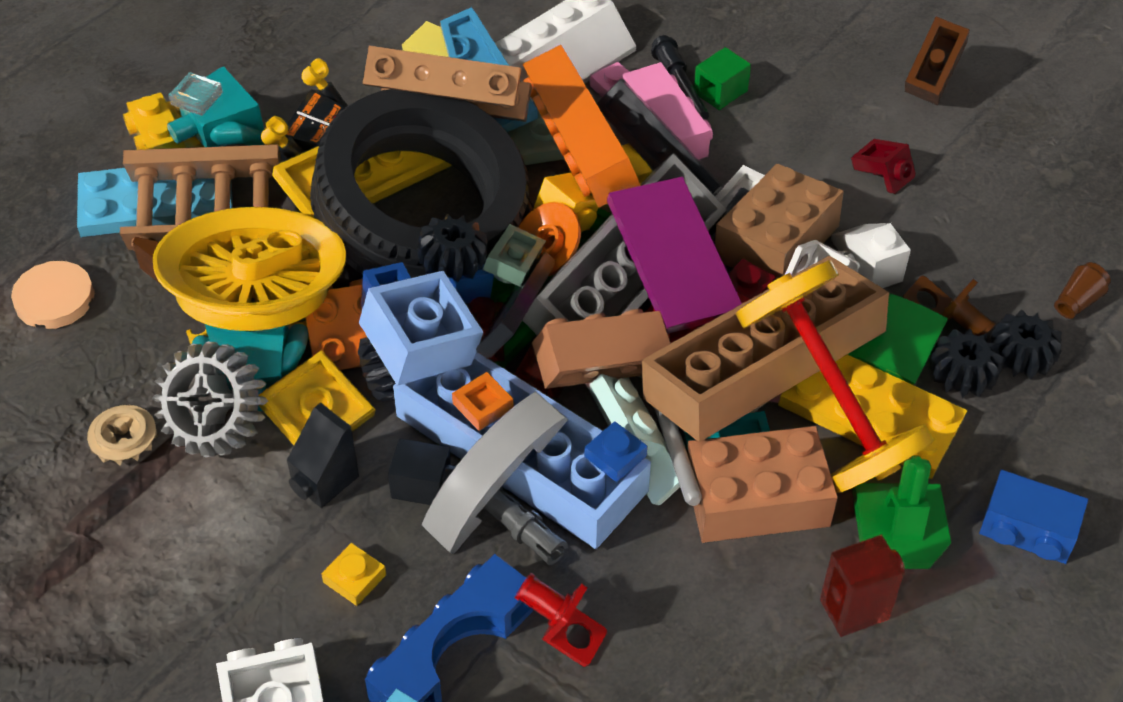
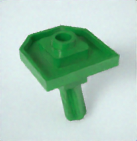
[852,455,951,569]

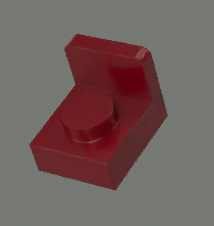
[851,139,916,194]

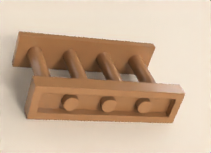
[363,46,532,122]
[120,145,283,251]

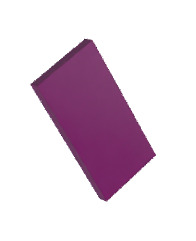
[607,176,742,334]

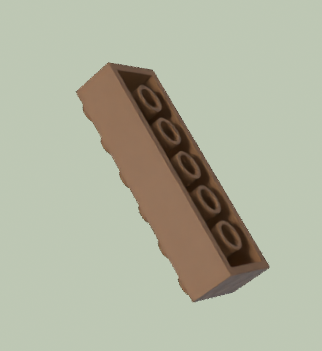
[642,255,889,442]

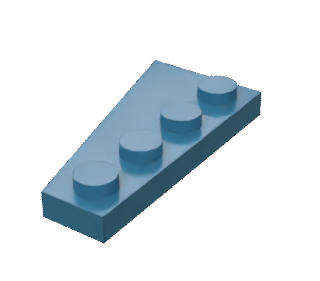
[440,7,538,132]

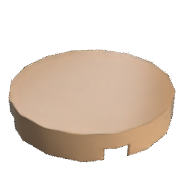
[11,261,95,329]

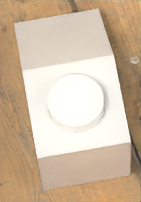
[831,223,911,288]

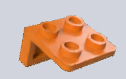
[306,279,367,371]

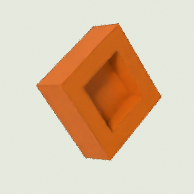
[452,372,514,431]

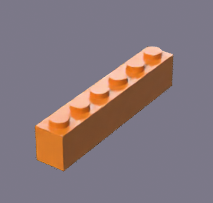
[522,45,641,208]

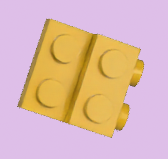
[123,92,204,150]

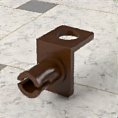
[902,275,996,336]

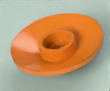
[519,202,581,276]

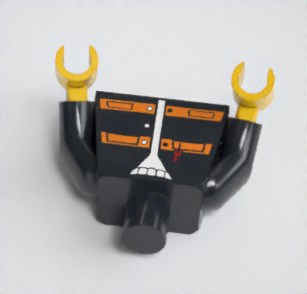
[261,58,348,161]

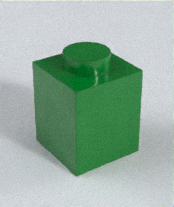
[694,47,751,110]

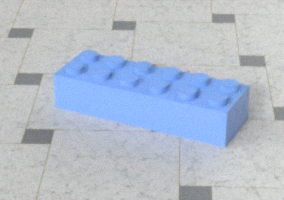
[393,351,651,549]

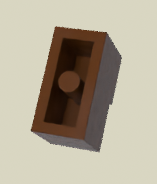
[905,16,970,105]

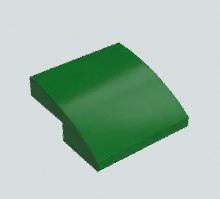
[848,293,948,385]

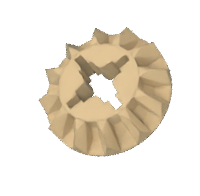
[87,405,158,465]

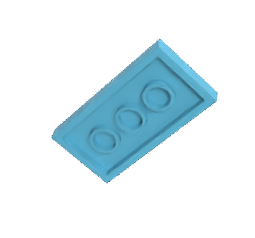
[77,168,233,237]

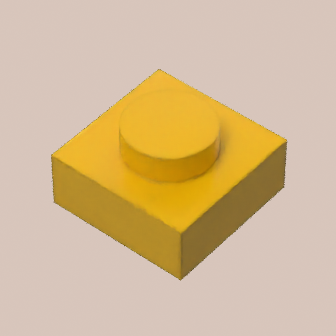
[321,543,387,606]

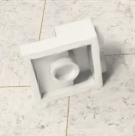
[216,638,324,702]

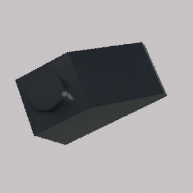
[287,402,359,508]

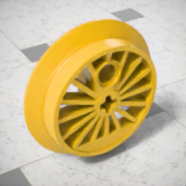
[153,207,346,331]

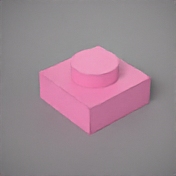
[590,62,629,97]

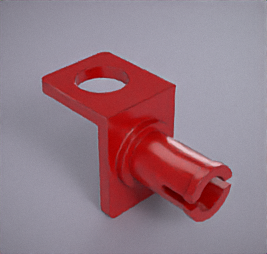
[514,573,607,667]

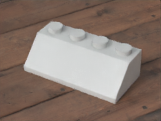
[495,0,636,102]

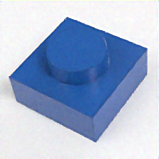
[584,421,648,482]

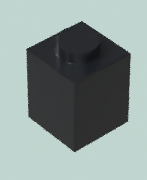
[388,439,456,505]

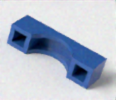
[365,554,534,702]

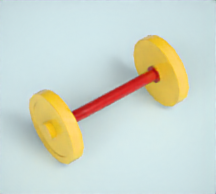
[735,260,934,493]

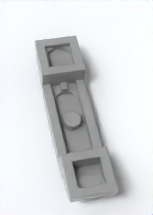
[422,391,568,554]

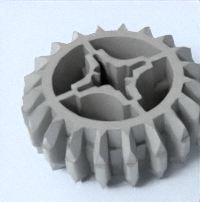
[152,342,269,457]

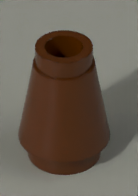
[1054,262,1111,319]

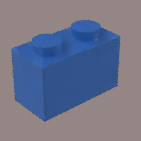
[979,469,1088,564]

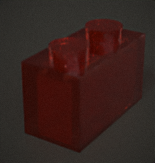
[820,535,905,637]

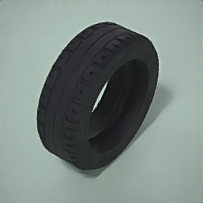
[310,89,529,278]

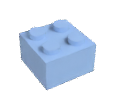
[359,271,483,386]

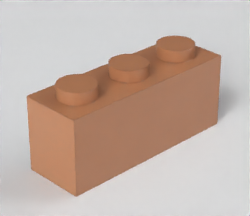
[532,309,670,389]

